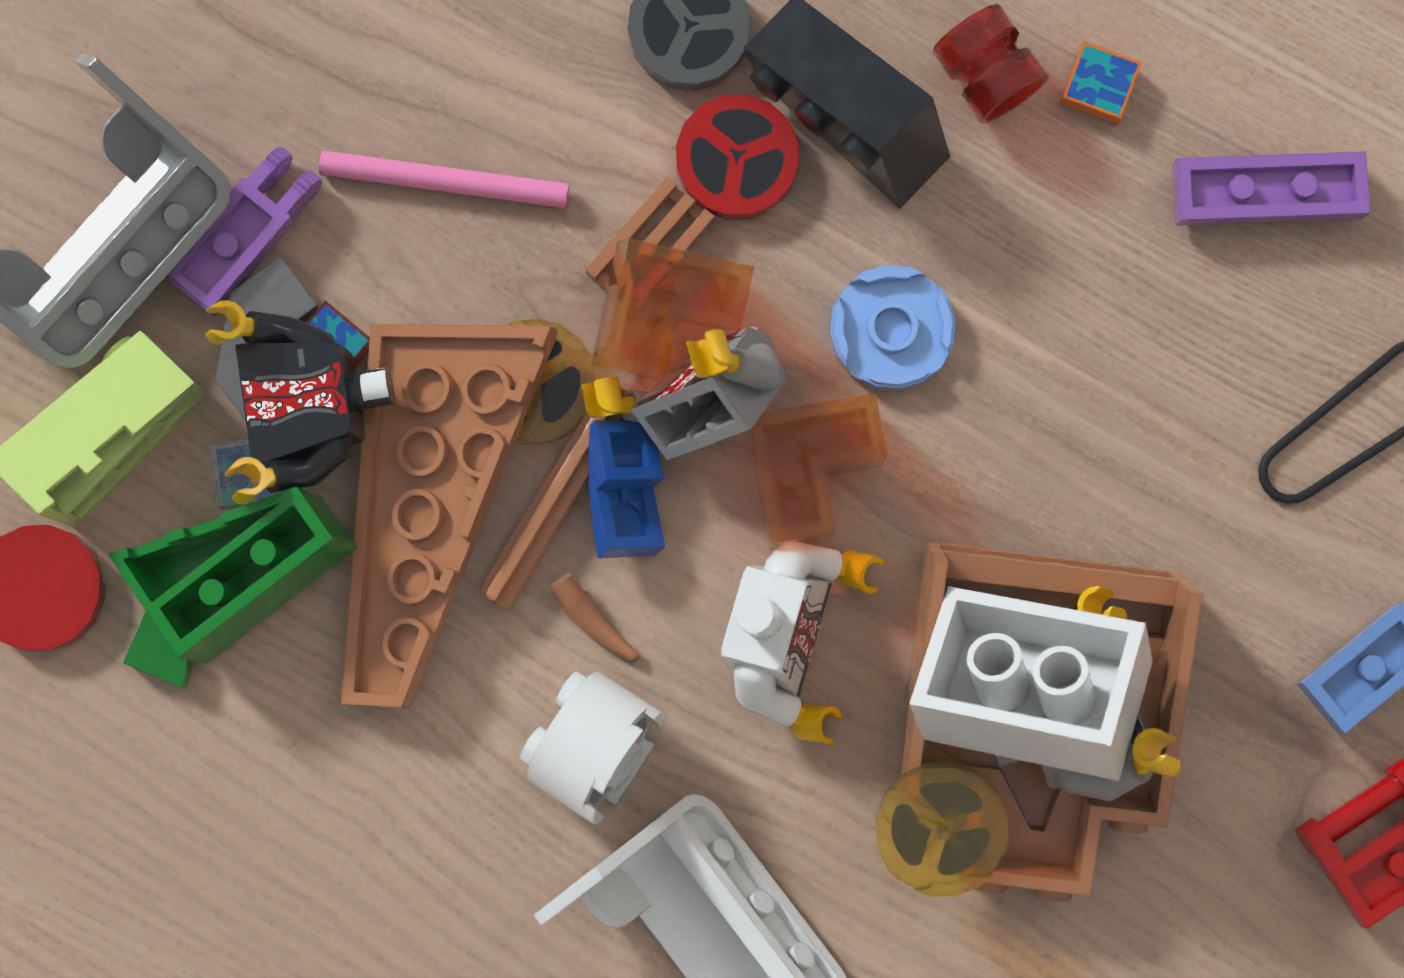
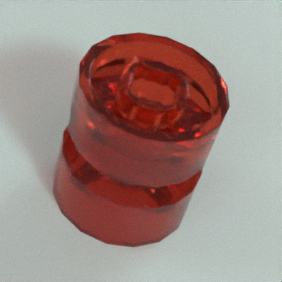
[932,3,1049,124]

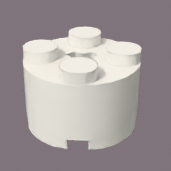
[519,671,665,824]

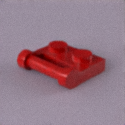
[1295,758,1404,929]

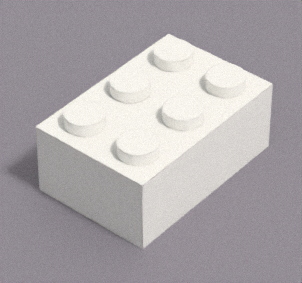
[910,586,1153,781]

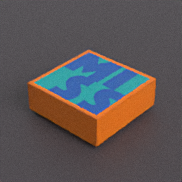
[1059,41,1142,125]

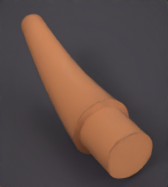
[550,572,639,663]

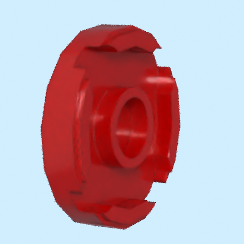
[0,525,105,652]

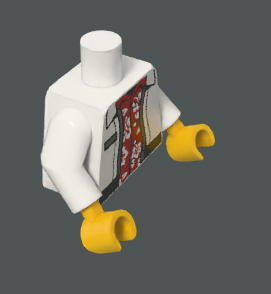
[721,541,885,745]

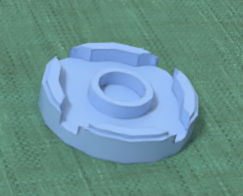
[829,265,956,392]

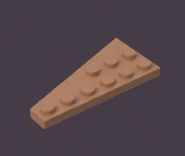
[341,324,559,709]

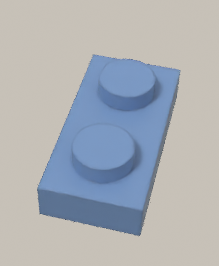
[1297,603,1404,734]

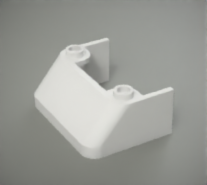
[534,794,846,978]

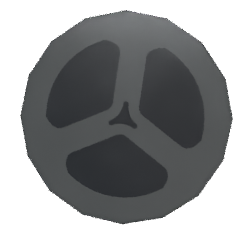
[628,0,751,91]

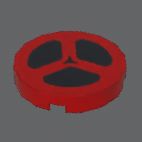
[676,94,799,220]

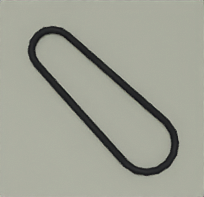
[1258,341,1404,504]

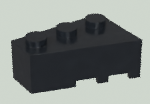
[744,0,950,209]

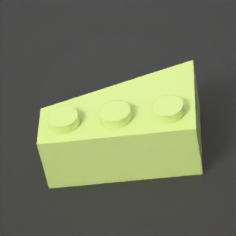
[0,330,208,528]

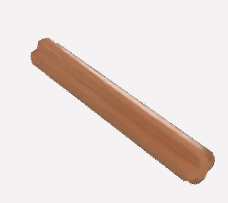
[480,387,627,610]

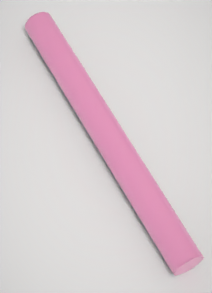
[319,150,570,208]

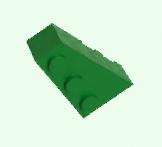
[108,486,357,663]

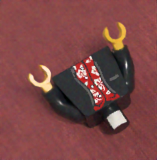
[205,300,395,505]

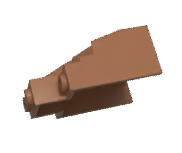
[900,541,1203,901]

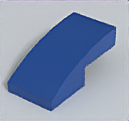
[588,420,665,558]

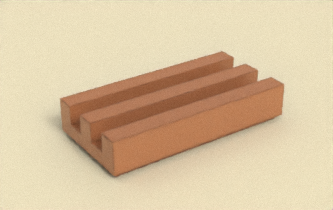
[585,177,715,314]

